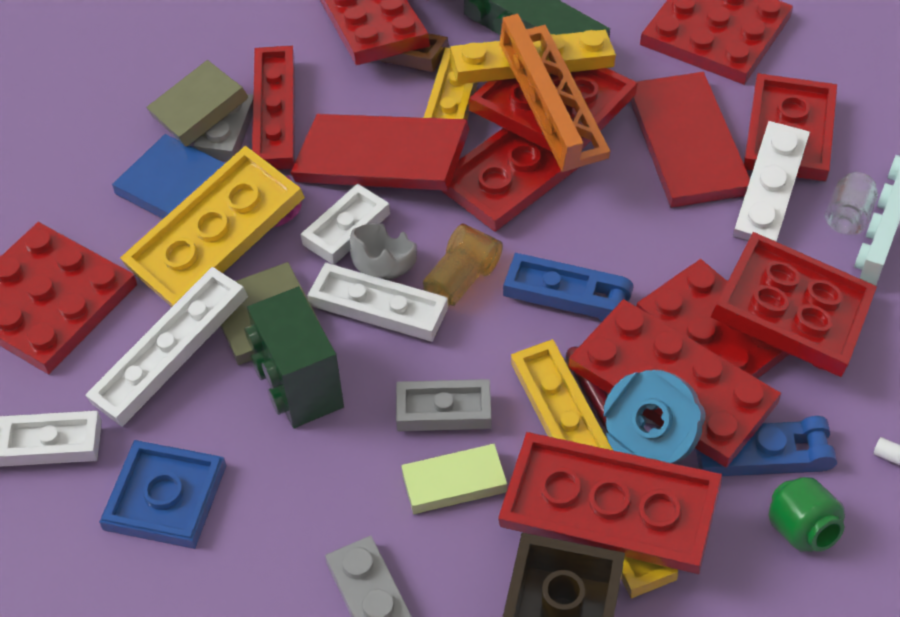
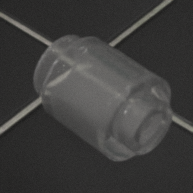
[825,172,878,235]

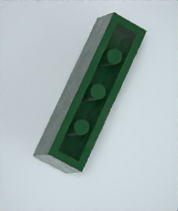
[464,0,610,38]

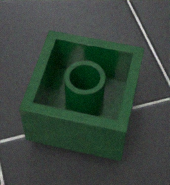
[244,286,344,429]

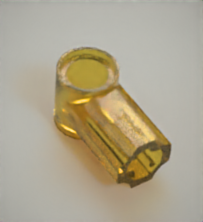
[423,223,503,306]

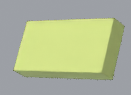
[401,444,507,515]

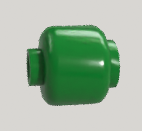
[768,477,845,552]

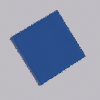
[112,134,225,219]
[99,440,227,549]

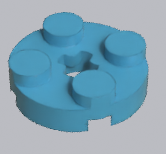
[604,370,706,464]

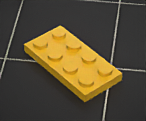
[120,145,305,307]

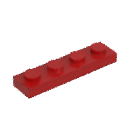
[252,45,295,170]

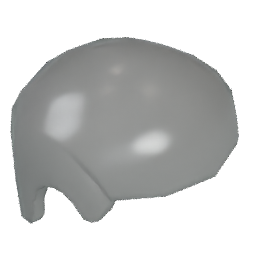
[350,223,417,280]

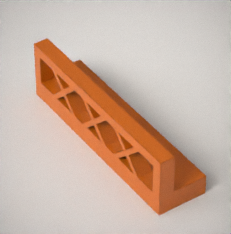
[499,14,611,172]

